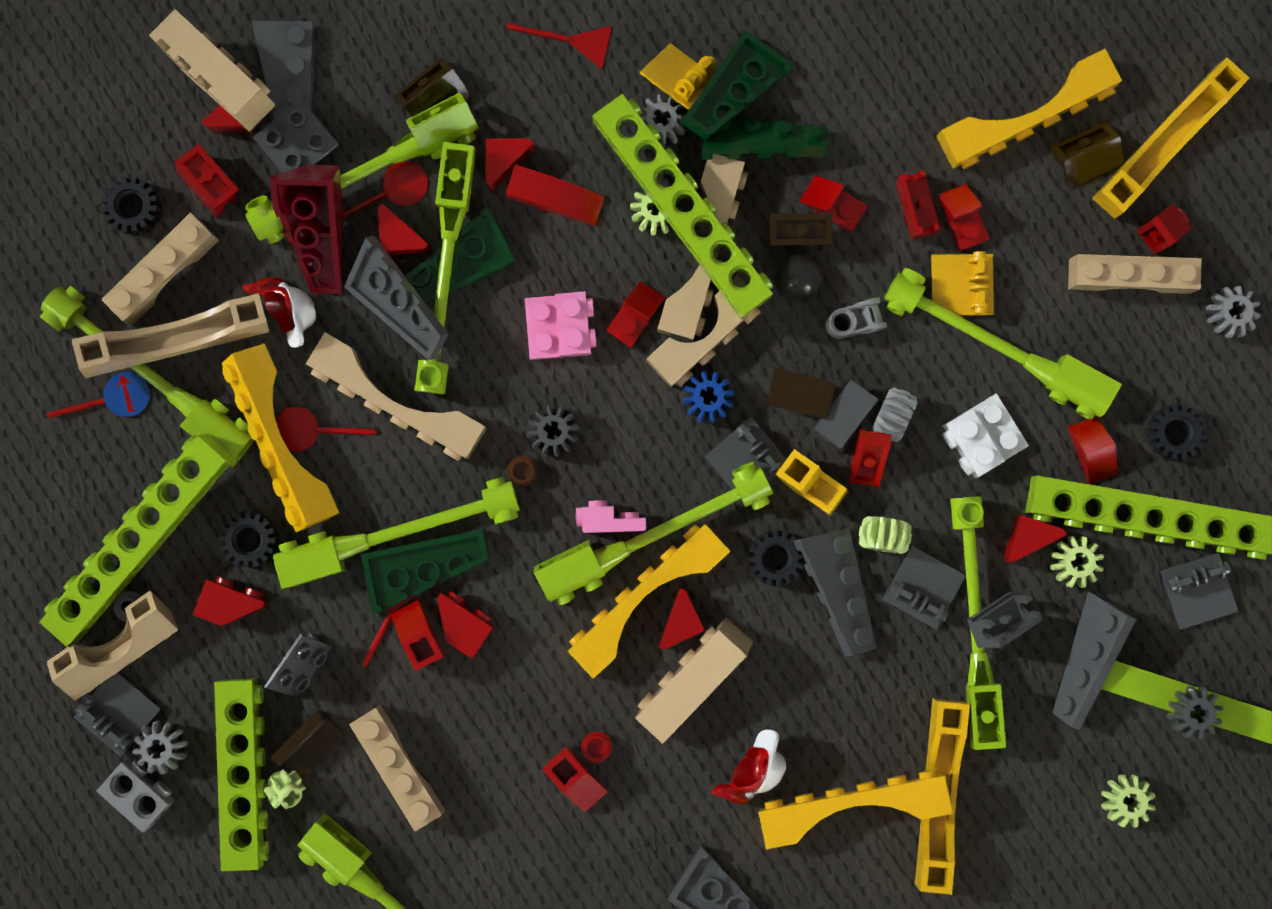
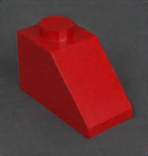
[1136,204,1192,255]

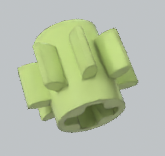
[264,769,306,809]

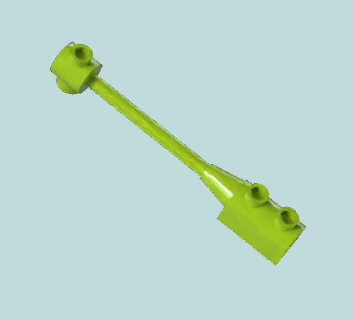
[245,92,479,243]
[414,142,476,395]
[884,268,1122,420]
[39,286,254,468]
[534,462,773,605]
[273,477,520,589]
[950,496,1006,750]
[297,813,407,909]

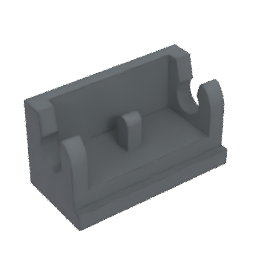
[814,380,879,454]
[967,592,1043,648]

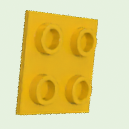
[640,43,717,110]
[931,251,994,316]

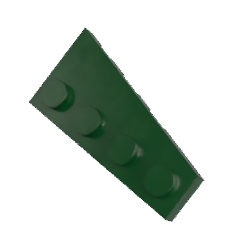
[405,206,516,306]
[361,529,489,615]

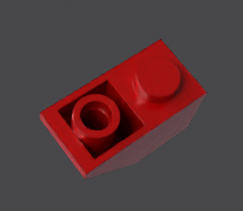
[193,576,270,626]
[437,591,495,659]
[391,600,447,671]
[542,745,608,813]

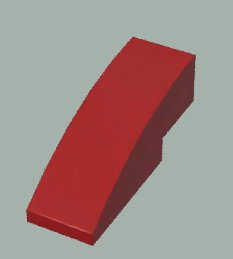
[506,165,604,226]

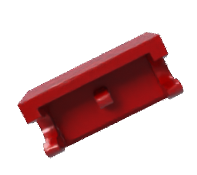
[174,144,239,219]
[895,170,941,240]

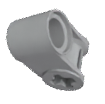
[825,297,887,339]

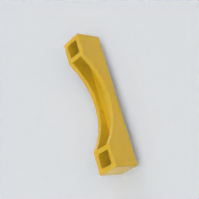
[936,48,1122,169]
[1092,57,1249,219]
[221,343,339,532]
[568,524,731,679]
[915,698,970,895]
[758,769,953,849]

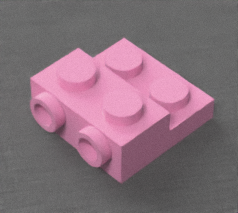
[525,291,596,360]
[576,500,646,533]

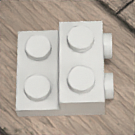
[942,393,1029,478]

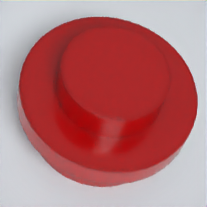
[581,731,612,763]

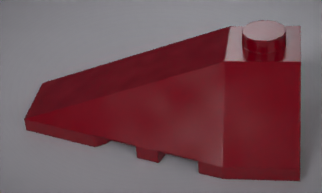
[270,165,343,294]

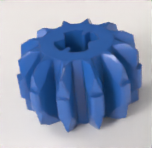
[682,371,734,423]

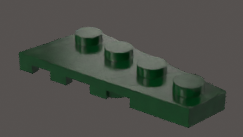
[681,30,795,141]
[701,117,828,160]

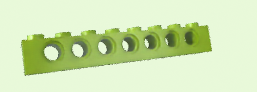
[592,93,773,319]
[39,434,235,647]
[1025,476,1272,560]

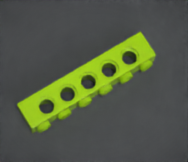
[214,678,269,872]

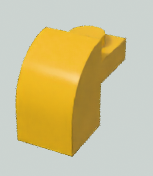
[776,449,848,516]

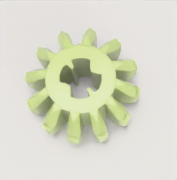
[630,183,682,236]
[859,516,912,554]
[1050,536,1104,588]
[1101,774,1156,828]

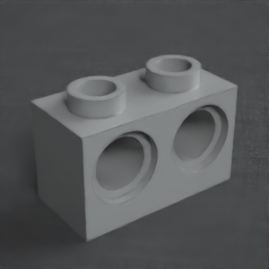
[96,759,175,833]

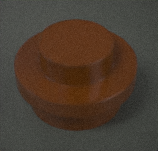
[507,456,538,487]

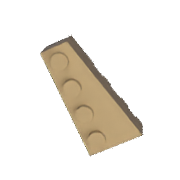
[149,9,276,132]
[635,617,753,744]

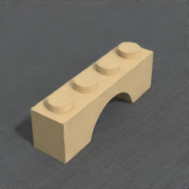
[101,213,219,325]
[1068,254,1202,294]
[646,275,761,388]
[47,591,178,701]
[349,705,445,832]

